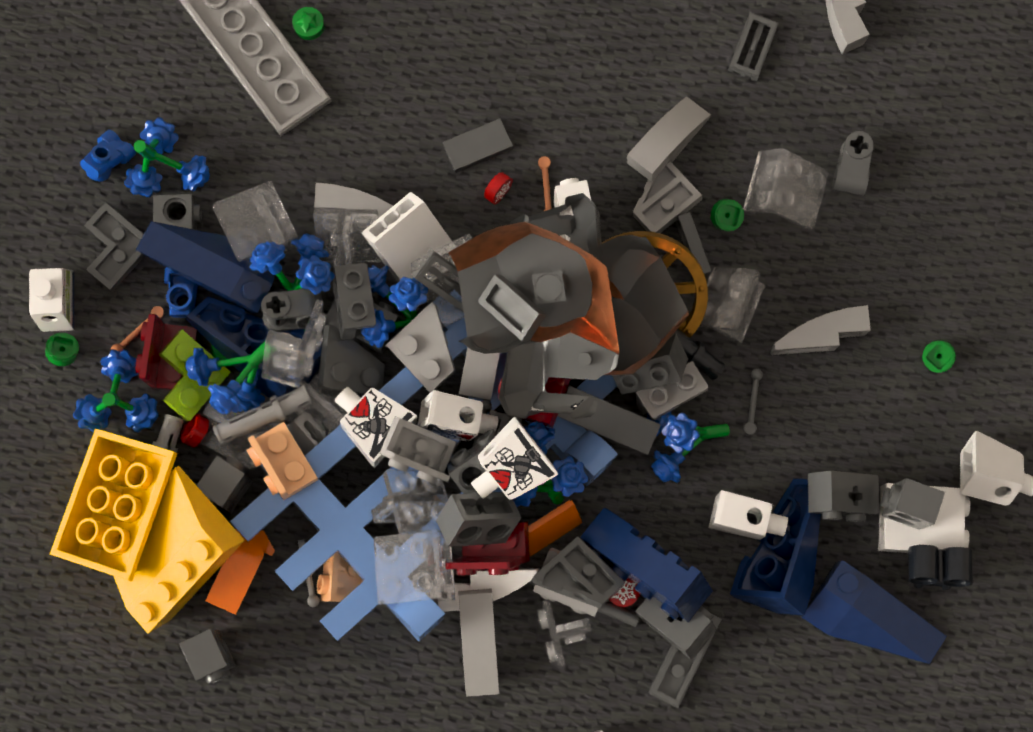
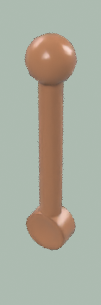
[538,156,552,212]
[111,306,165,351]

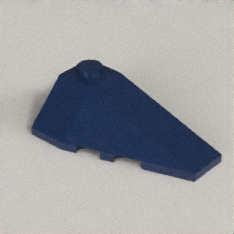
[136,221,275,313]
[730,479,821,616]
[800,560,947,664]

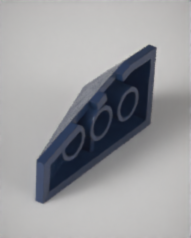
[186,297,322,398]

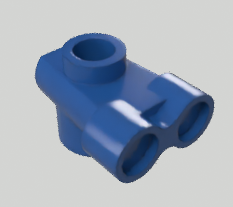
[80,130,136,182]
[164,267,198,318]

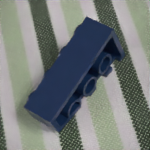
[580,507,713,622]

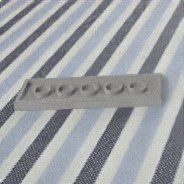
[179,0,332,137]

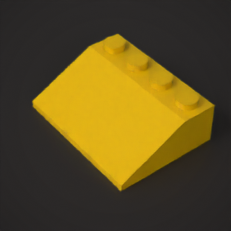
[50,428,178,582]
[114,466,245,634]

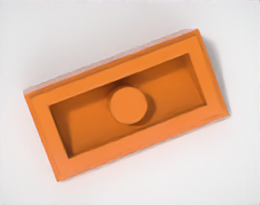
[528,500,582,557]

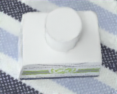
[29,268,74,332]

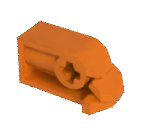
[205,529,275,615]

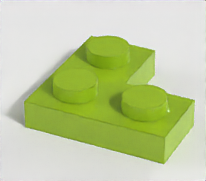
[159,330,230,422]

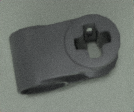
[832,131,873,196]
[261,288,326,332]

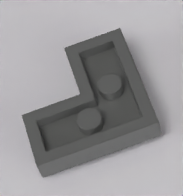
[84,202,145,292]

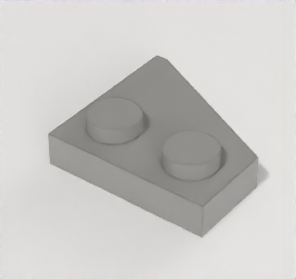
[633,161,702,233]
[386,302,456,393]

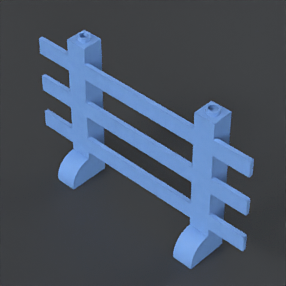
[230,290,618,641]

